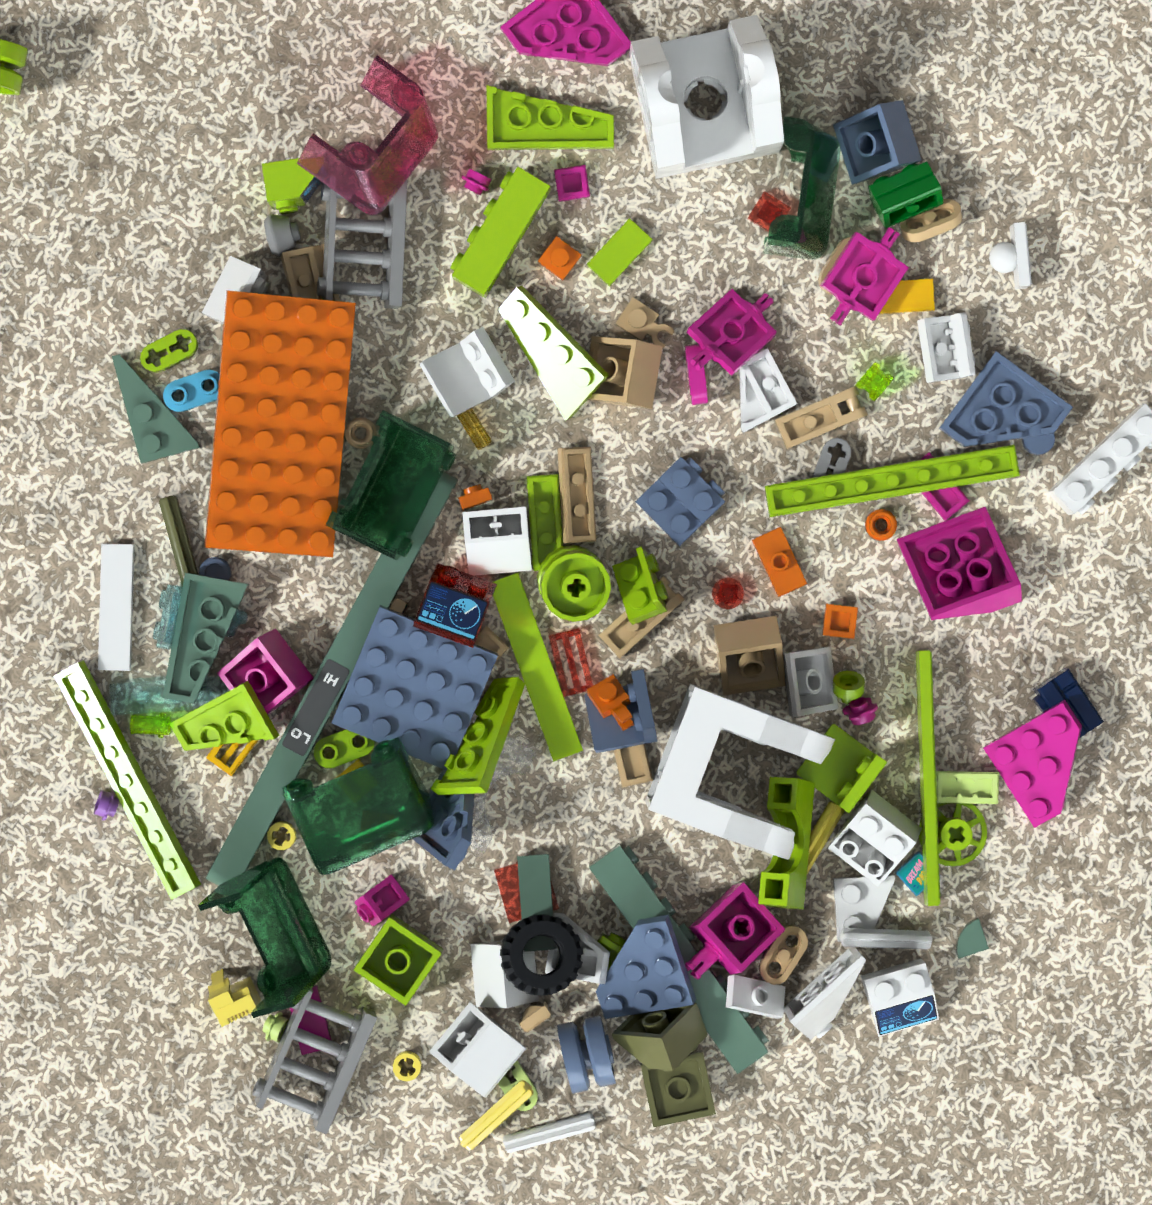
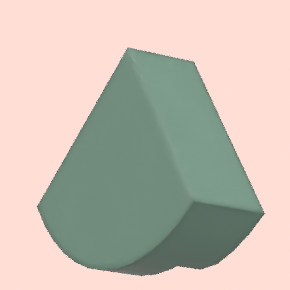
[956,918,989,959]

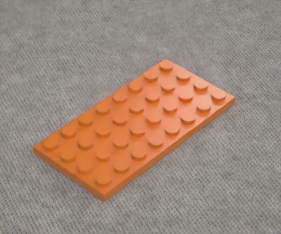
[205,290,356,557]

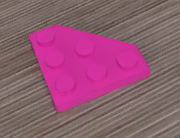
[500,0,631,66]
[983,700,1082,828]

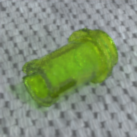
[130,713,171,738]

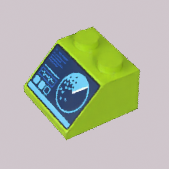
[262,154,331,214]

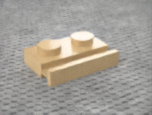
[281,244,340,301]

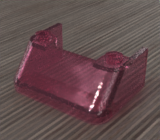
[297,55,438,215]

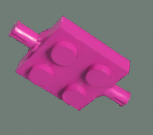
[820,227,909,326]
[687,289,777,376]

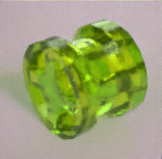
[855,361,894,401]

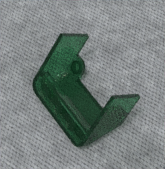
[198,857,331,1018]

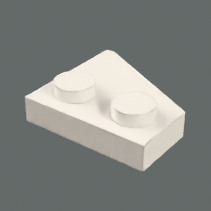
[833,874,895,942]

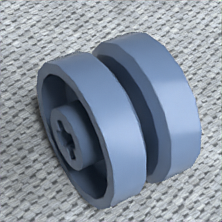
[557,1015,616,1094]

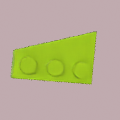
[169,680,280,751]

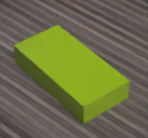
[586,218,653,287]

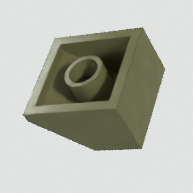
[612,1003,708,1072]

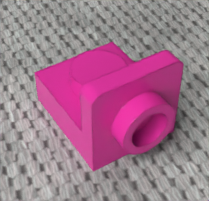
[355,874,410,927]

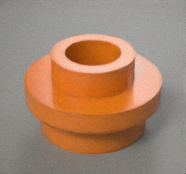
[865,509,897,541]

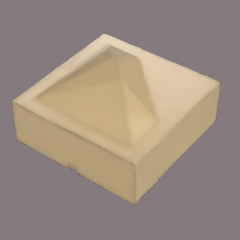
[519,1001,551,1033]

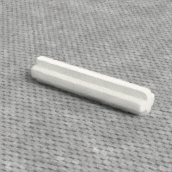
[840,928,932,950]
[503,1112,596,1153]

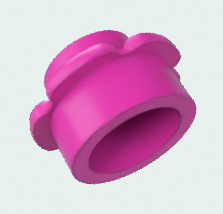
[461,168,492,195]

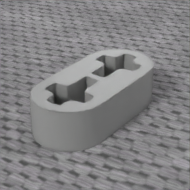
[812,438,851,478]

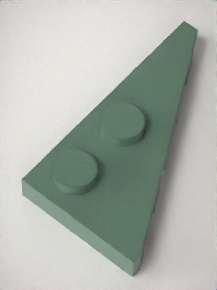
[112,354,201,464]

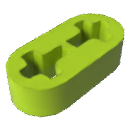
[140,329,198,373]

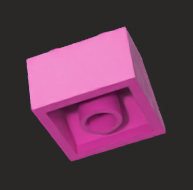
[217,628,314,714]

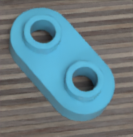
[163,370,219,412]

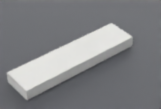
[98,544,135,671]

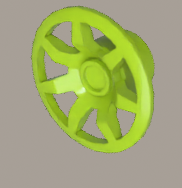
[919,803,987,867]

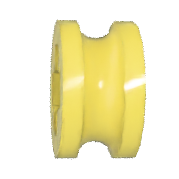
[267,821,297,850]
[393,1051,421,1081]

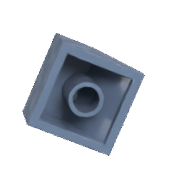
[833,100,922,185]

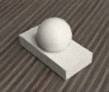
[989,222,1032,289]

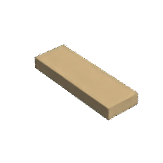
[557,447,596,543]

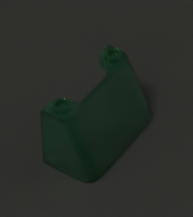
[762,117,841,260]
[326,410,456,560]
[282,737,434,875]

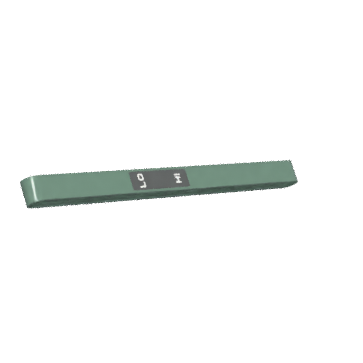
[206,464,458,894]

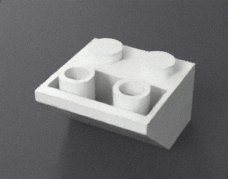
[202,256,269,324]
[462,506,532,576]
[828,790,922,887]
[429,1002,526,1098]

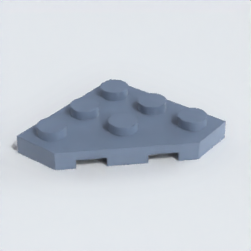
[939,351,1073,447]
[406,769,474,870]
[596,915,696,1019]

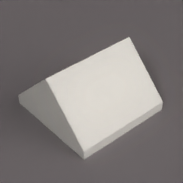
[783,647,838,717]
[470,941,539,1008]

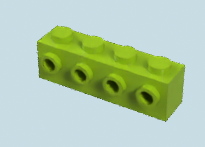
[450,167,551,298]

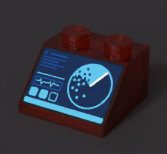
[413,563,497,648]

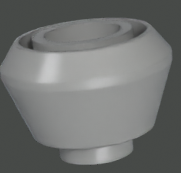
[264,214,301,257]

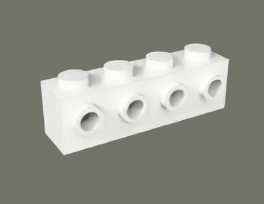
[1047,403,1152,515]

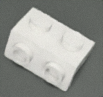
[917,312,975,383]

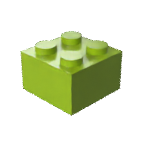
[353,914,443,1006]

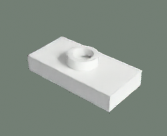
[726,974,786,1019]

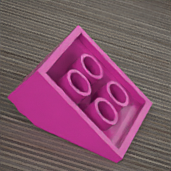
[897,507,1022,620]

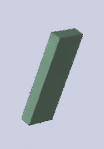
[517,854,556,952]

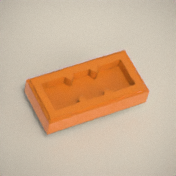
[752,527,807,597]

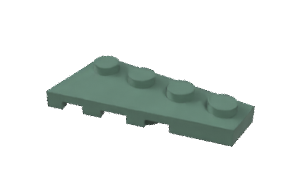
[162,573,249,704]

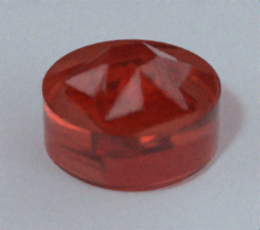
[712,578,744,609]

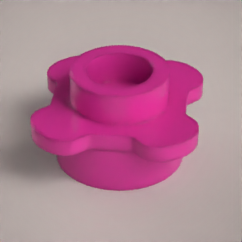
[842,697,878,725]

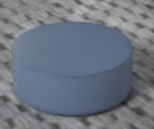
[1022,433,1055,455]
[199,557,232,580]

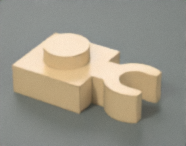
[615,297,674,349]

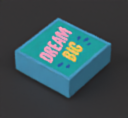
[895,852,924,896]

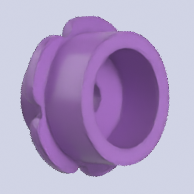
[94,790,119,821]

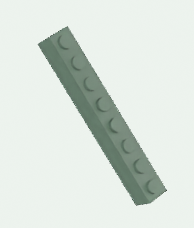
[589,843,769,1074]

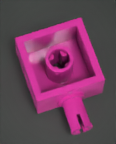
[685,882,786,979]

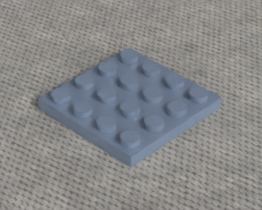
[332,605,498,770]

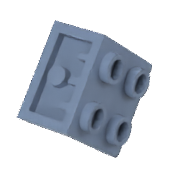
[584,669,658,753]

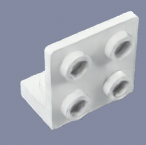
[420,327,515,417]

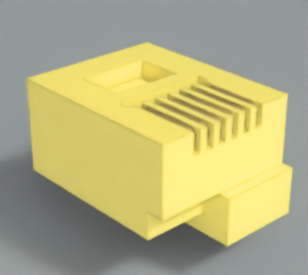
[208,969,261,1027]

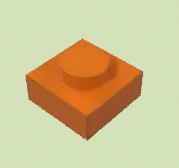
[538,236,582,281]
[458,484,493,510]
[822,604,858,639]

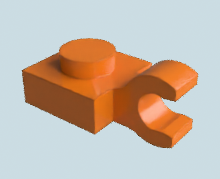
[586,674,634,731]

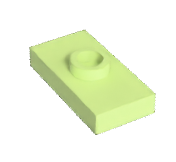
[936,771,999,804]

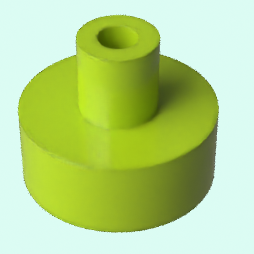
[833,671,865,704]

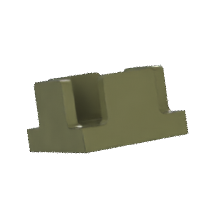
[640,1050,716,1127]

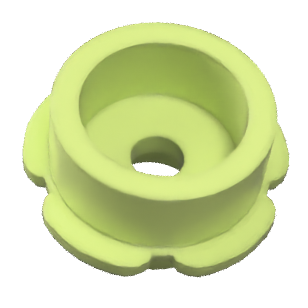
[263,1012,289,1043]

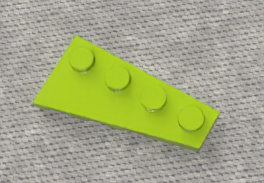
[486,85,614,150]
[431,677,525,795]

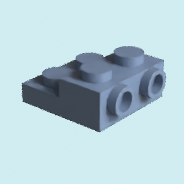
[635,457,725,547]

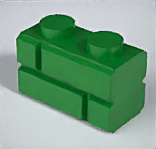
[868,161,944,229]

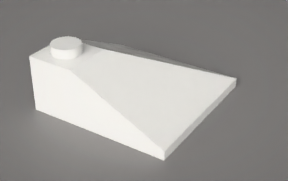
[784,947,866,1040]

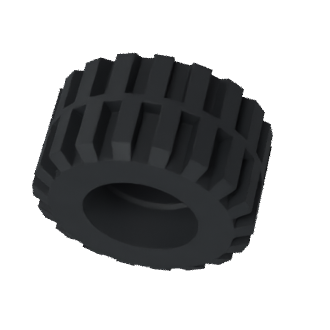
[500,914,583,996]

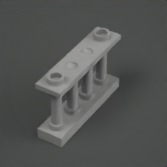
[317,173,407,309]
[252,983,377,1134]

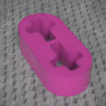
[685,344,708,405]

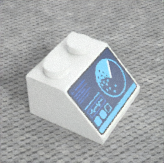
[861,958,939,1037]

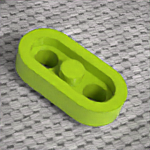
[314,729,375,768]

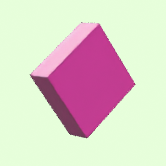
[554,165,590,202]

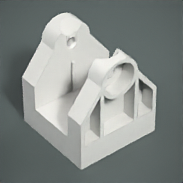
[629,15,784,179]
[645,683,835,860]

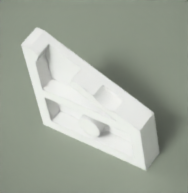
[739,348,797,433]
[545,913,610,984]

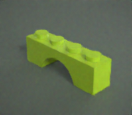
[758,777,815,910]

